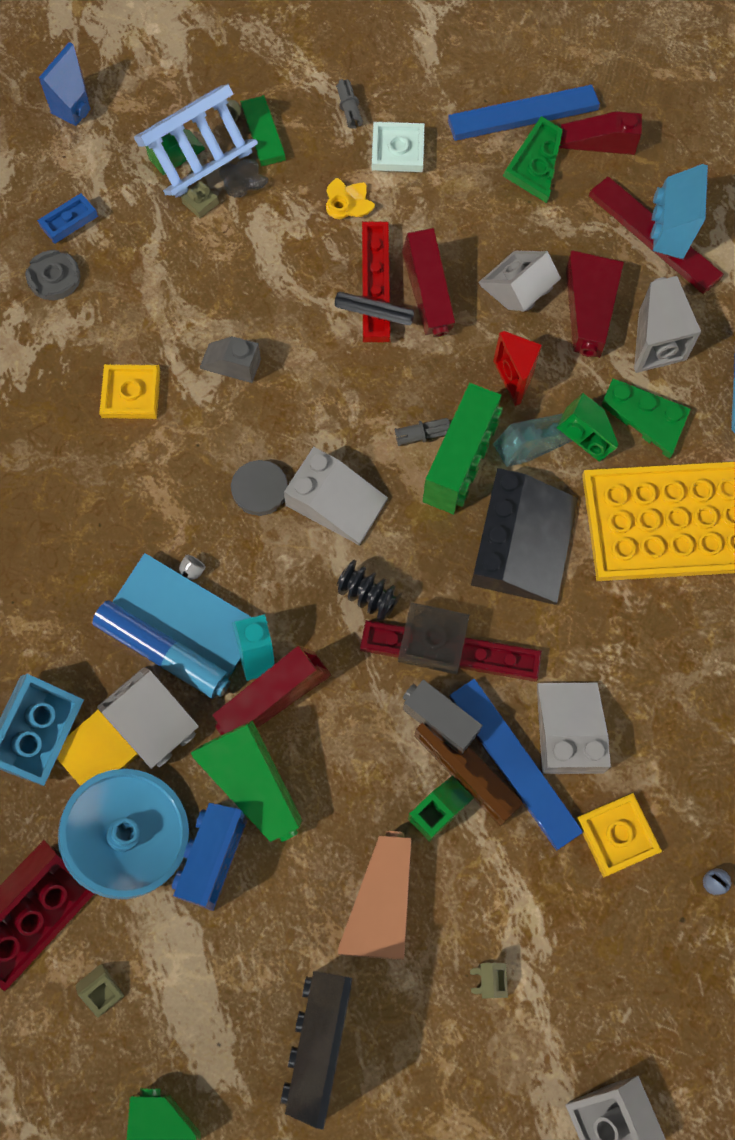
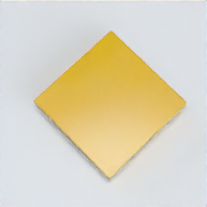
[99,364,160,419]
[57,709,139,786]
[576,793,662,878]

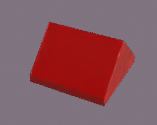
[493,331,542,406]

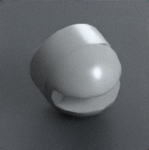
[179,555,206,580]

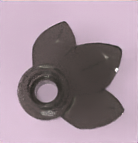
[219,159,269,198]

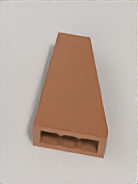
[338,831,411,960]

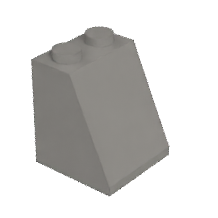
[634,276,701,373]
[97,667,199,768]

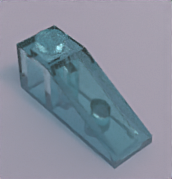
[493,413,572,467]

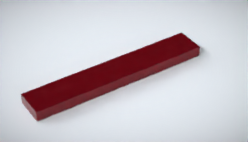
[589,176,723,294]
[360,620,542,682]

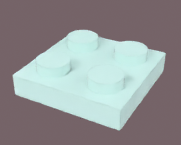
[372,122,424,172]

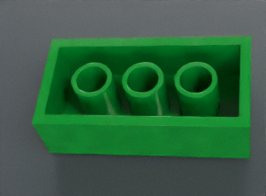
[422,382,503,515]

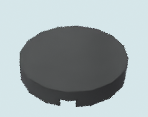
[25,250,81,301]
[231,460,288,516]

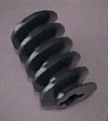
[337,559,402,621]

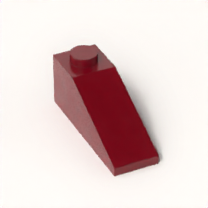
[559,111,642,155]

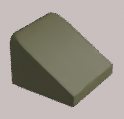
[76,964,124,1018]

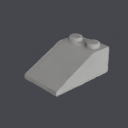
[284,447,388,546]
[537,683,611,774]

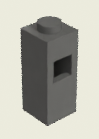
[403,680,483,755]

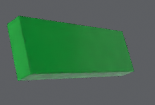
[240,95,286,167]

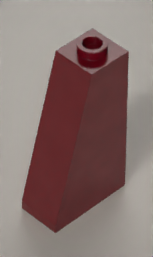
[402,228,455,337]
[566,250,624,358]
[212,646,331,735]

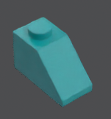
[232,614,275,681]

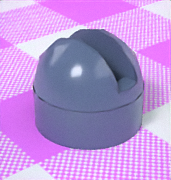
[703,868,731,895]

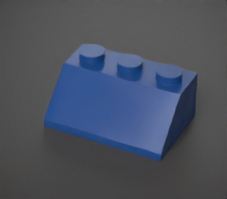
[172,803,248,911]

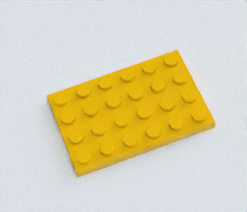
[582,462,735,581]

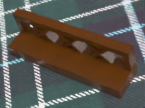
[414,722,524,826]

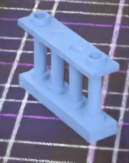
[134,84,258,197]

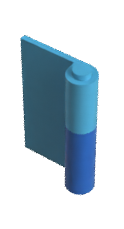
[92,553,251,699]

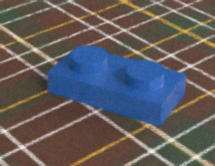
[37,193,98,244]

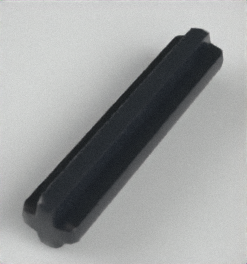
[335,291,414,325]

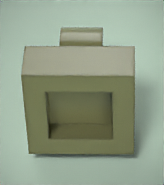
[181,181,219,218]
[470,963,508,998]

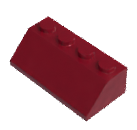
[0,840,95,992]

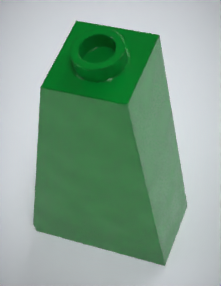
[191,720,303,842]

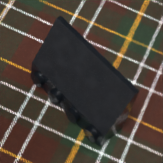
[471,468,578,605]
[280,971,353,1130]

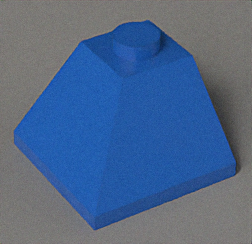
[39,42,90,126]

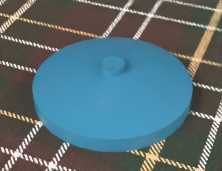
[58,769,189,899]

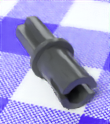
[336,79,363,129]
[394,418,450,446]

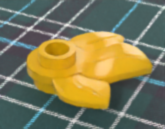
[326,178,375,219]

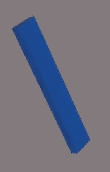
[448,85,600,141]
[449,679,583,851]

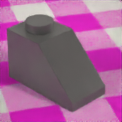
[200,336,261,383]

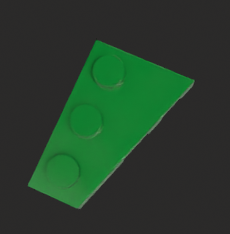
[503,116,563,203]
[601,378,691,459]

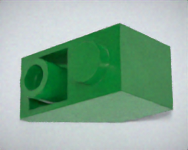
[557,393,619,462]
[408,775,474,842]

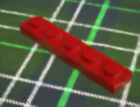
[362,221,390,342]

